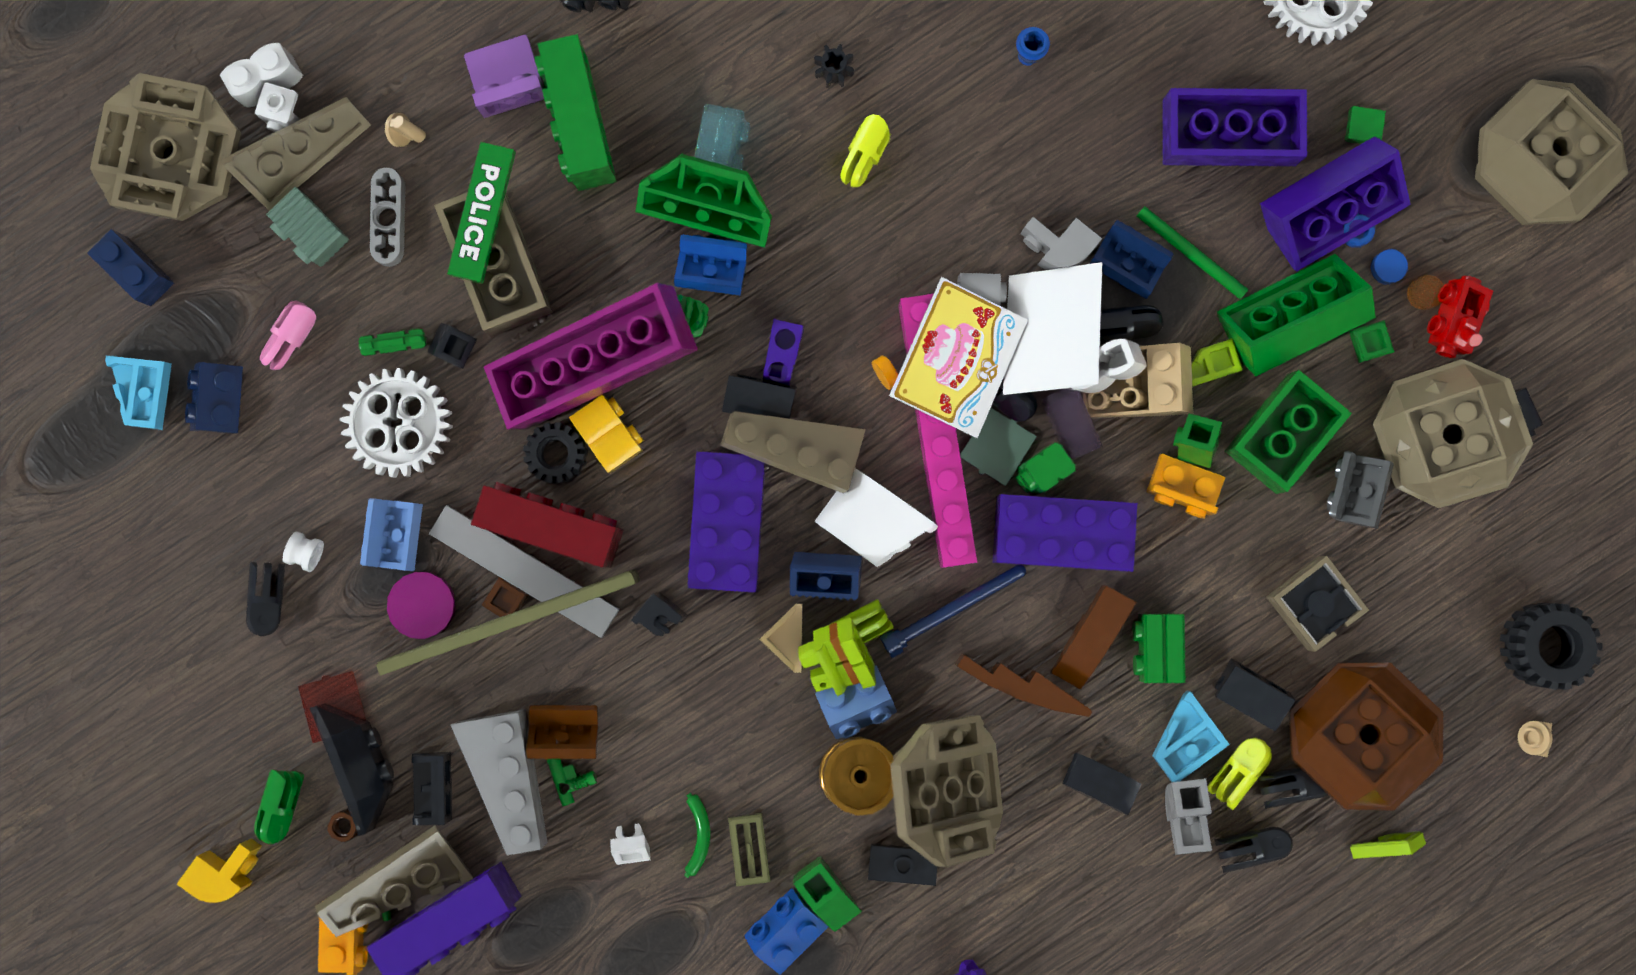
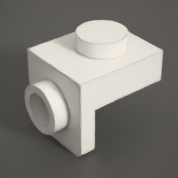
[254,83,301,132]

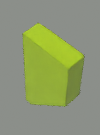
[1191,339,1243,387]
[1350,831,1426,859]

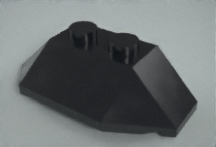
[310,703,394,836]

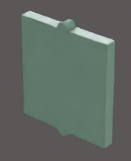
[960,408,1037,486]

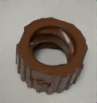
[327,809,358,842]

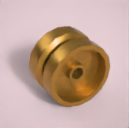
[819,737,894,816]

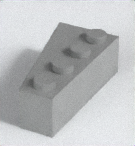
[450,709,548,855]

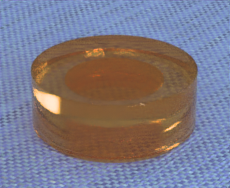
[1407,275,1444,310]

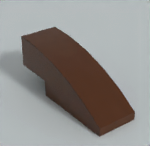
[1050,585,1136,690]

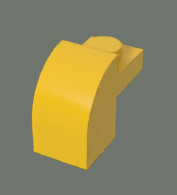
[177,838,262,903]

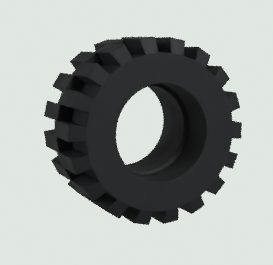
[1500,603,1603,690]

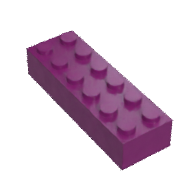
[483,283,698,430]

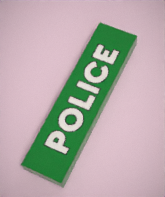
[447,142,516,284]

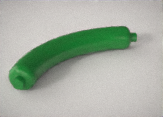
[684,792,710,878]

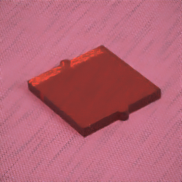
[298,671,366,743]

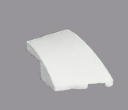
[814,468,938,567]

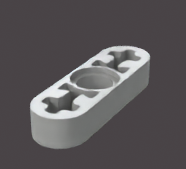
[370,168,405,267]

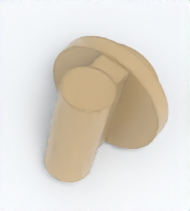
[385,113,426,147]
[1518,721,1553,757]

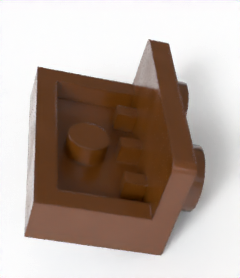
[526,705,599,759]

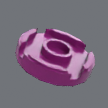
[387,572,456,639]

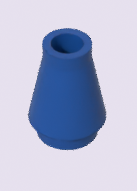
[1016,27,1050,65]

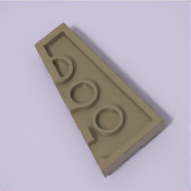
[220,97,371,211]
[720,411,866,494]
[315,825,473,937]

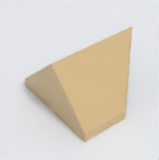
[760,603,803,673]

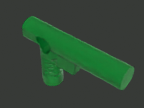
[546,759,597,807]

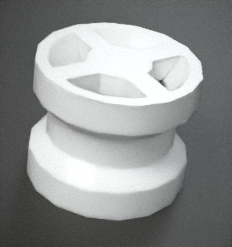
[283,531,324,572]

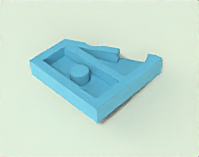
[105,356,172,430]
[1152,690,1230,782]

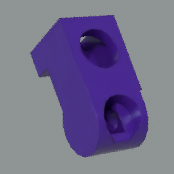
[763,319,805,386]

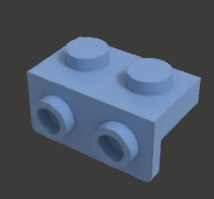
[360,498,423,571]
[815,665,897,739]

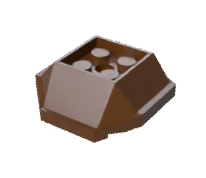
[1289,663,1443,811]

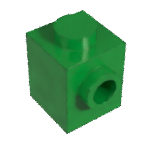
[1173,413,1222,468]

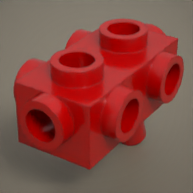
[1427,276,1493,358]

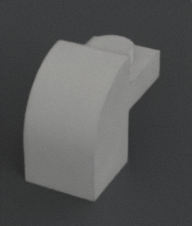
[1021,217,1102,270]
[1165,779,1212,855]

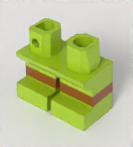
[798,617,876,696]

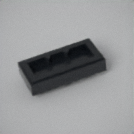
[868,844,938,886]

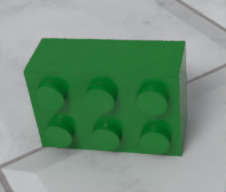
[1224,370,1352,494]

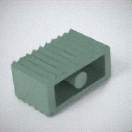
[266,186,349,267]

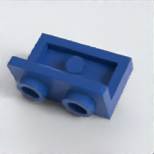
[674,235,747,296]
[745,889,828,975]

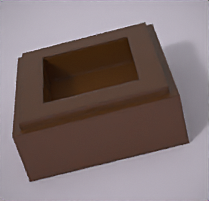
[482,577,529,617]

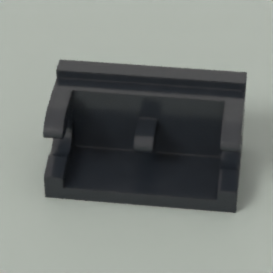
[722,372,797,419]
[631,592,688,636]
[1215,658,1296,732]
[411,752,452,825]

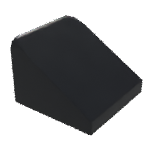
[427,323,477,369]

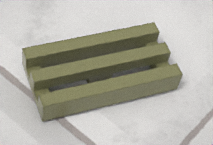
[728,813,771,886]

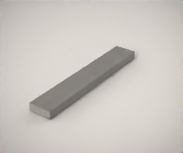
[429,505,620,638]

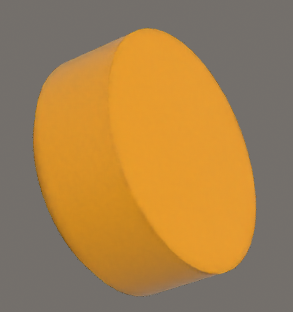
[872,355,898,390]

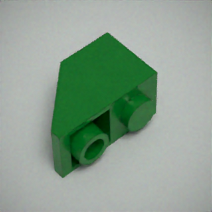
[793,856,862,932]

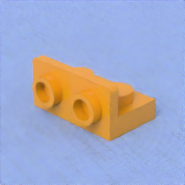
[1146,454,1226,519]
[318,917,368,975]

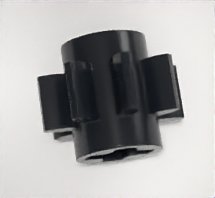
[814,44,854,88]

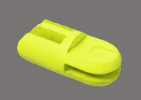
[841,114,891,188]
[1207,738,1272,810]

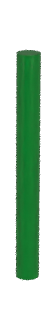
[1136,206,1249,299]

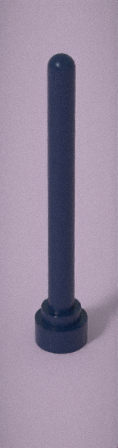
[879,565,1026,658]

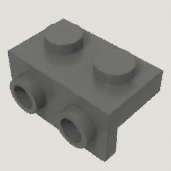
[1327,451,1394,529]

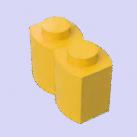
[569,394,644,473]

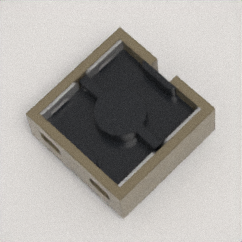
[1266,556,1369,652]

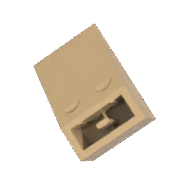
[1083,343,1193,418]

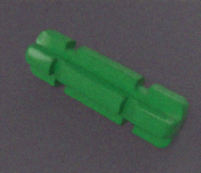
[358,328,426,356]

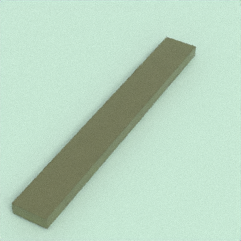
[376,569,641,676]

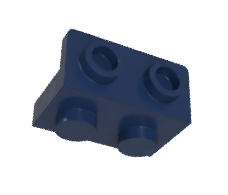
[1089,220,1174,299]
[185,362,243,434]

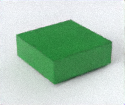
[1345,106,1386,144]
[1349,321,1394,363]

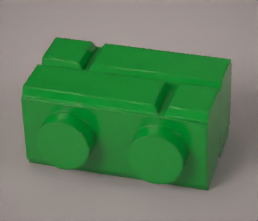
[1016,442,1076,494]
[1132,613,1186,683]

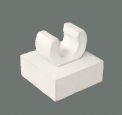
[610,824,650,865]

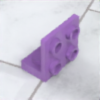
[464,35,544,118]

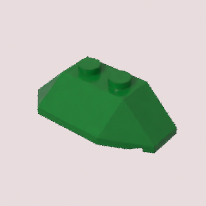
[635,154,772,248]

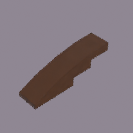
[954,654,1093,717]

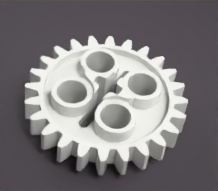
[1264,0,1373,45]
[340,368,453,478]

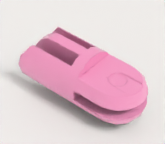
[260,301,316,370]

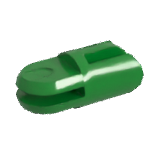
[254,770,304,845]

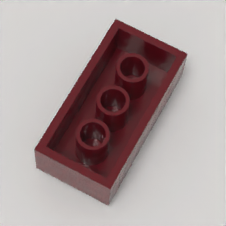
[471,482,624,568]

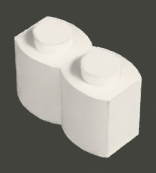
[220,43,303,107]
[1072,339,1147,393]

